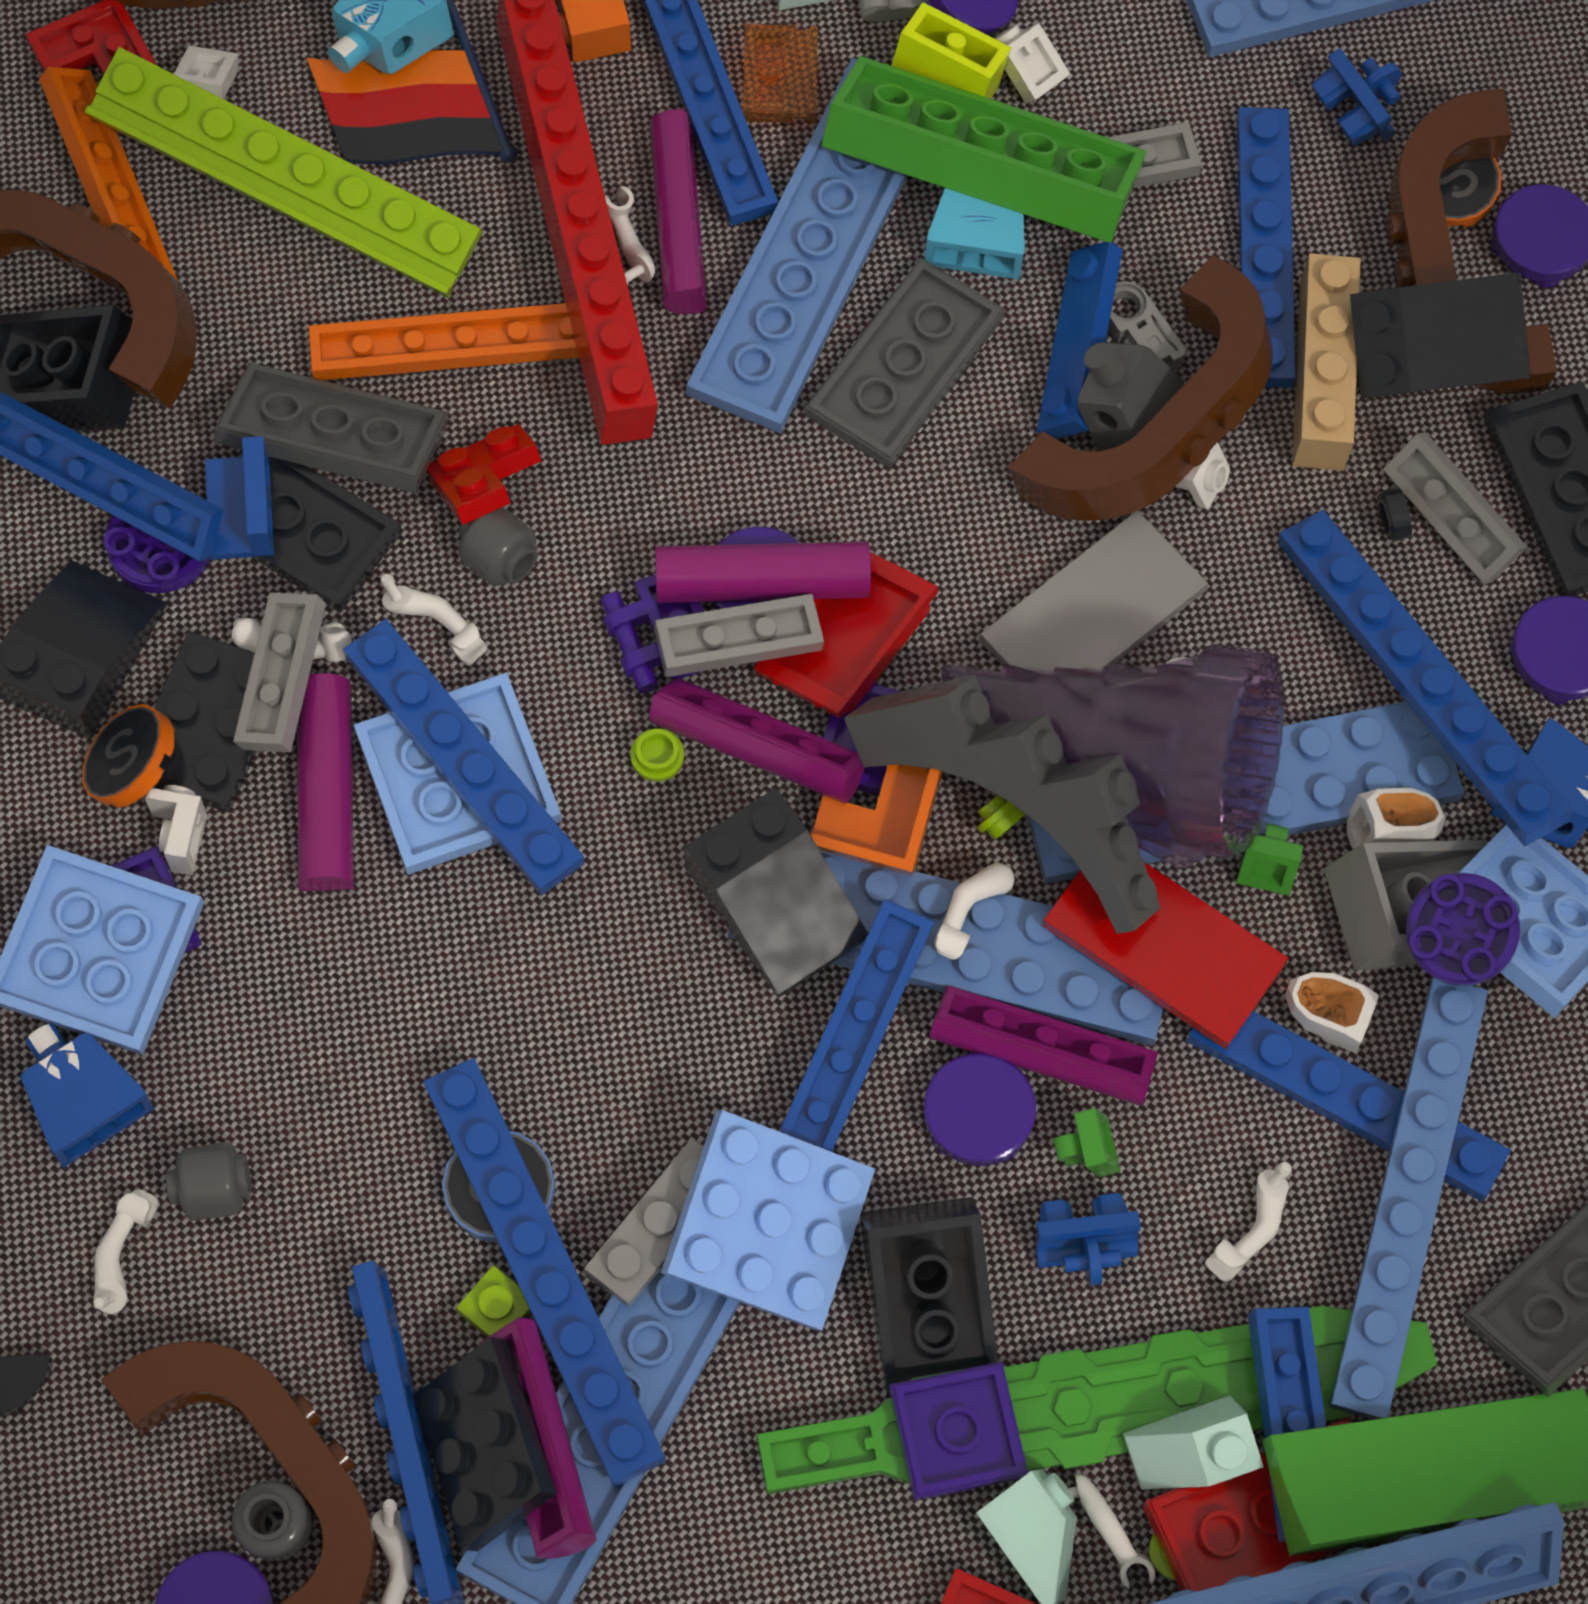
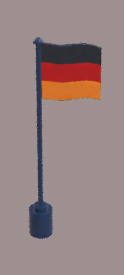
[306,0,518,165]

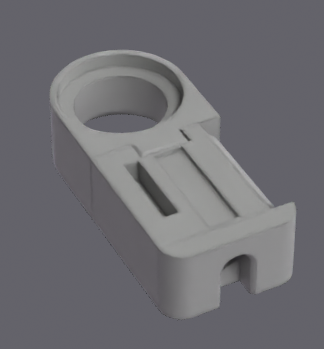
[1108,281,1186,371]

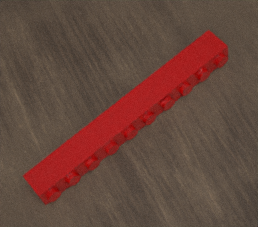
[496,0,658,445]

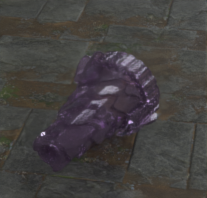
[941,644,1284,868]

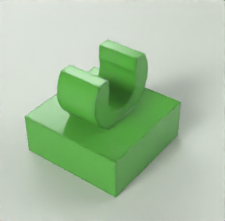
[1236,823,1303,896]
[1054,1108,1121,1177]

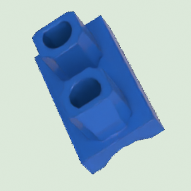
[1311,48,1402,147]
[1035,1193,1141,1286]

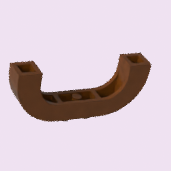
[1386,88,1557,394]
[0,190,197,409]
[1008,255,1273,521]
[101,1341,377,1604]

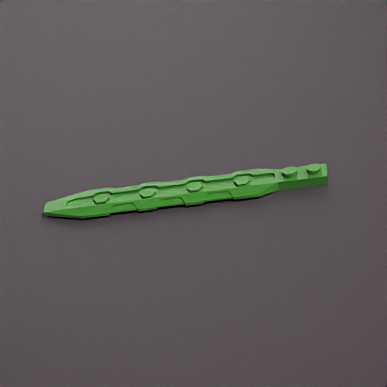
[756,1306,1437,1495]

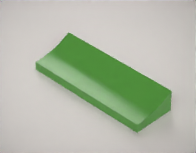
[821,56,1147,243]
[1262,1388,1588,1556]

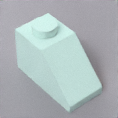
[1122,1395,1264,1490]
[976,1469,1077,1604]

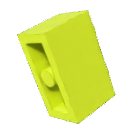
[891,2,1012,99]

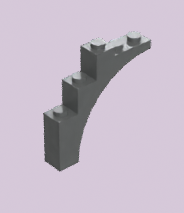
[844,674,1161,934]

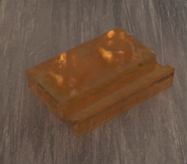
[743,24,818,124]

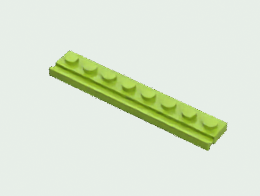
[84,47,482,298]

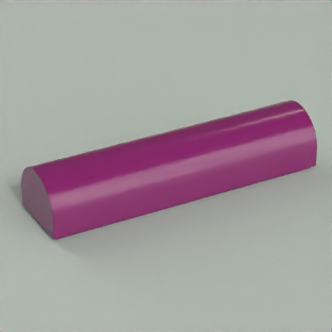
[650,108,707,314]
[655,541,871,603]
[297,673,354,892]
[649,678,865,804]
[929,985,1158,1106]
[479,1317,596,1559]

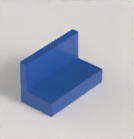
[205,436,274,560]

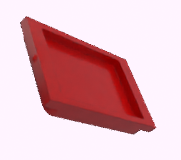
[754,552,939,719]

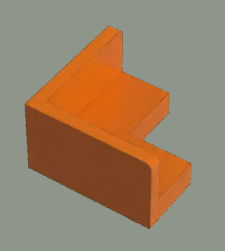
[809,764,942,876]

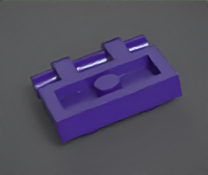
[600,574,705,694]

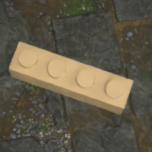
[1292,253,1361,471]

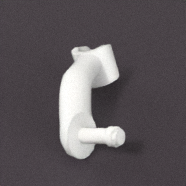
[605,186,655,284]
[381,574,488,666]
[232,618,352,662]
[934,863,1015,959]
[1205,1162,1292,1282]
[93,1189,159,1314]
[1068,1474,1155,1589]
[367,1499,415,1604]

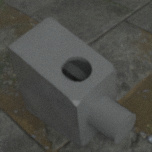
[1077,342,1185,451]

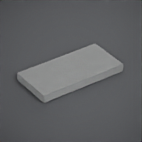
[979,511,1208,716]

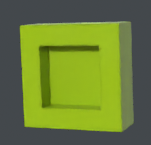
[456,1265,531,1337]

